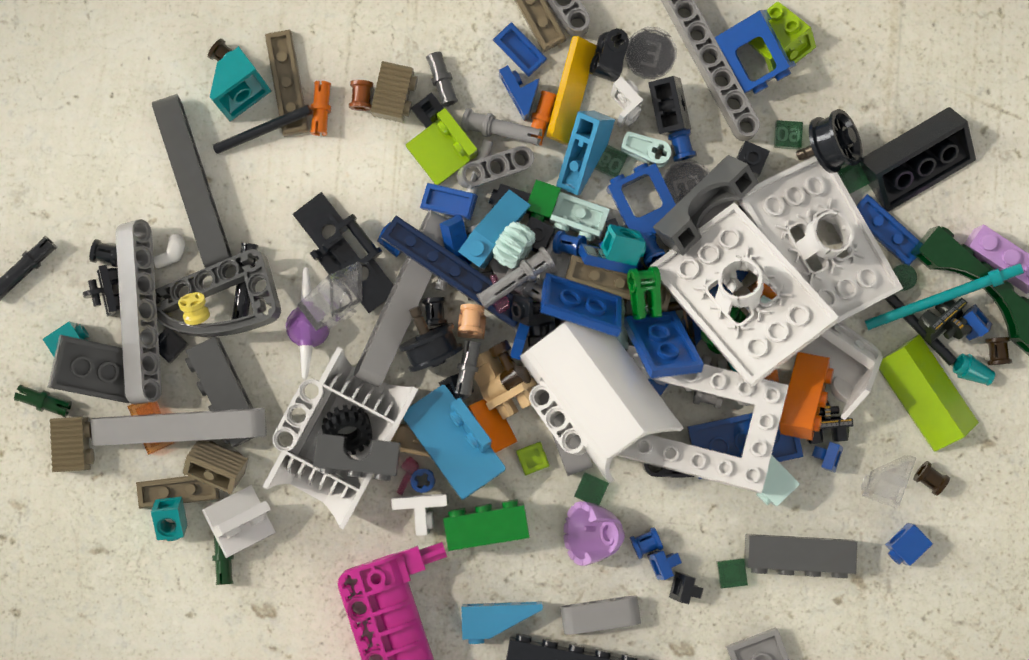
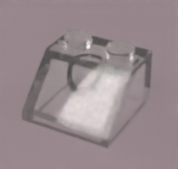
[297,262,362,331]

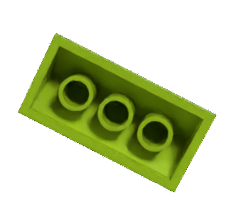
[879,334,979,452]

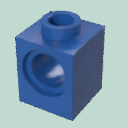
[885,523,933,566]

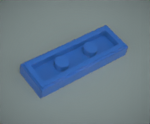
[856,194,919,267]

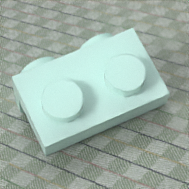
[550,192,610,242]

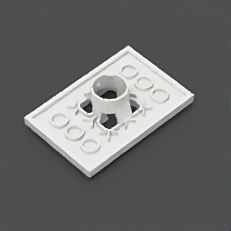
[738,156,903,326]
[649,202,839,388]

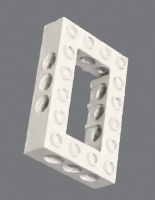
[616,345,789,494]

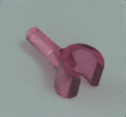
[490,274,509,314]
[397,456,419,495]

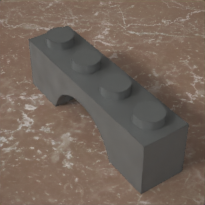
[653,155,759,255]

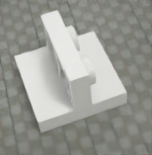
[202,485,276,558]
[392,493,449,536]

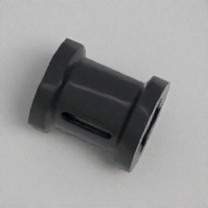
[89,239,118,268]
[422,297,448,326]

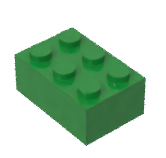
[443,499,530,551]

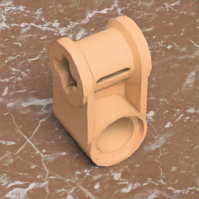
[458,304,486,339]

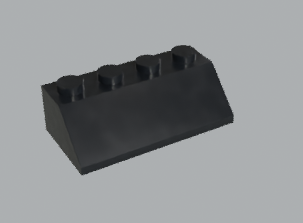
[860,107,976,212]

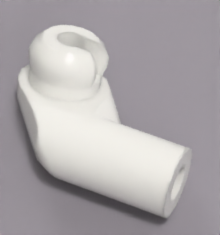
[153,234,185,269]

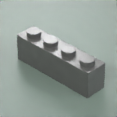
[185,337,255,447]
[744,534,857,578]

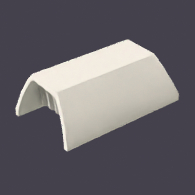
[520,321,684,483]
[263,347,418,529]

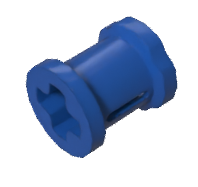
[667,129,697,162]
[552,230,587,257]
[641,232,666,267]
[410,468,436,493]
[629,527,664,559]

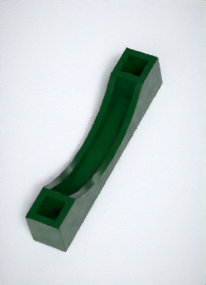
[910,226,1029,356]

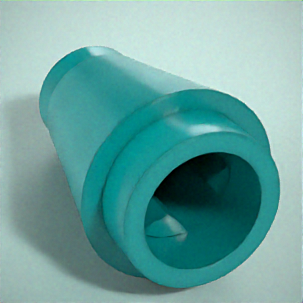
[953,354,995,386]

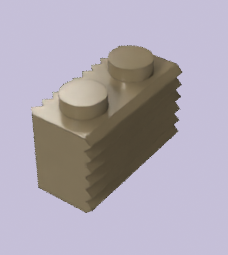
[370,61,418,123]
[50,417,95,472]
[183,440,248,494]

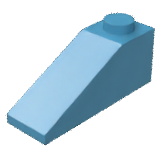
[556,110,615,196]
[458,190,531,270]
[461,601,543,644]

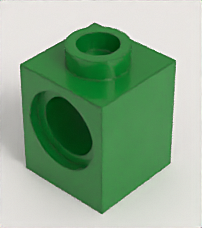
[526,179,561,222]

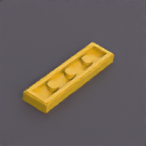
[546,36,597,145]

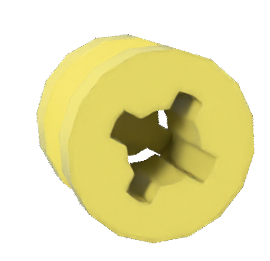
[178,292,210,325]

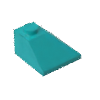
[210,46,272,122]

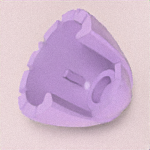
[564,501,625,566]

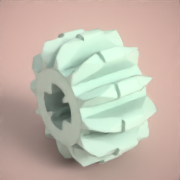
[493,222,535,269]

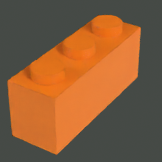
[779,352,834,441]

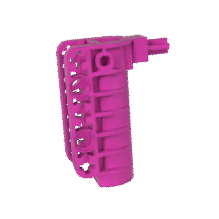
[338,542,447,660]

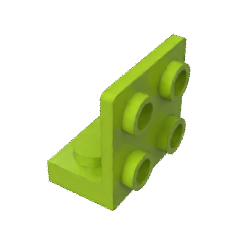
[748,2,816,73]
[406,108,478,185]

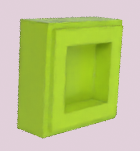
[516,441,550,476]

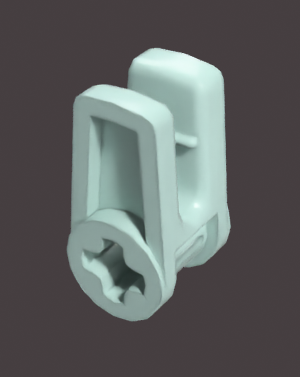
[621,132,671,169]

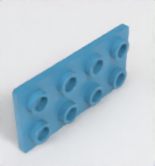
[403,385,506,500]

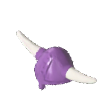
[285,267,330,379]

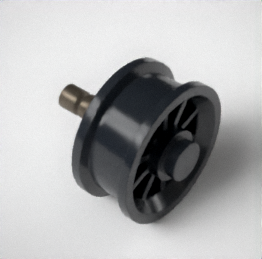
[796,109,862,173]
[399,306,464,372]

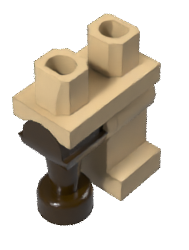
[474,340,537,420]

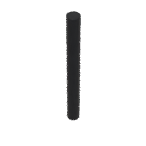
[213,105,312,154]
[885,294,957,366]

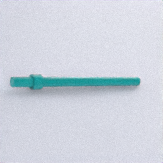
[865,263,1024,330]

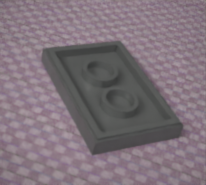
[48,335,129,403]

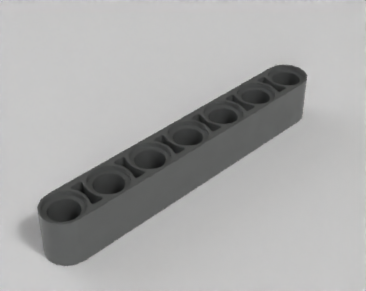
[152,94,232,268]

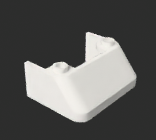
[795,322,883,420]

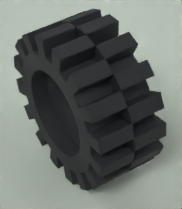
[322,405,373,455]

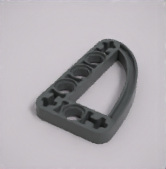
[155,249,281,337]

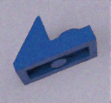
[499,65,539,121]

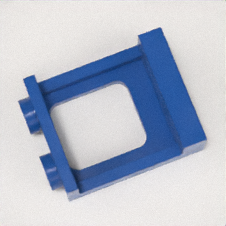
[715,10,796,94]
[606,163,676,236]

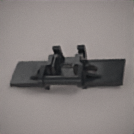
[293,192,393,314]

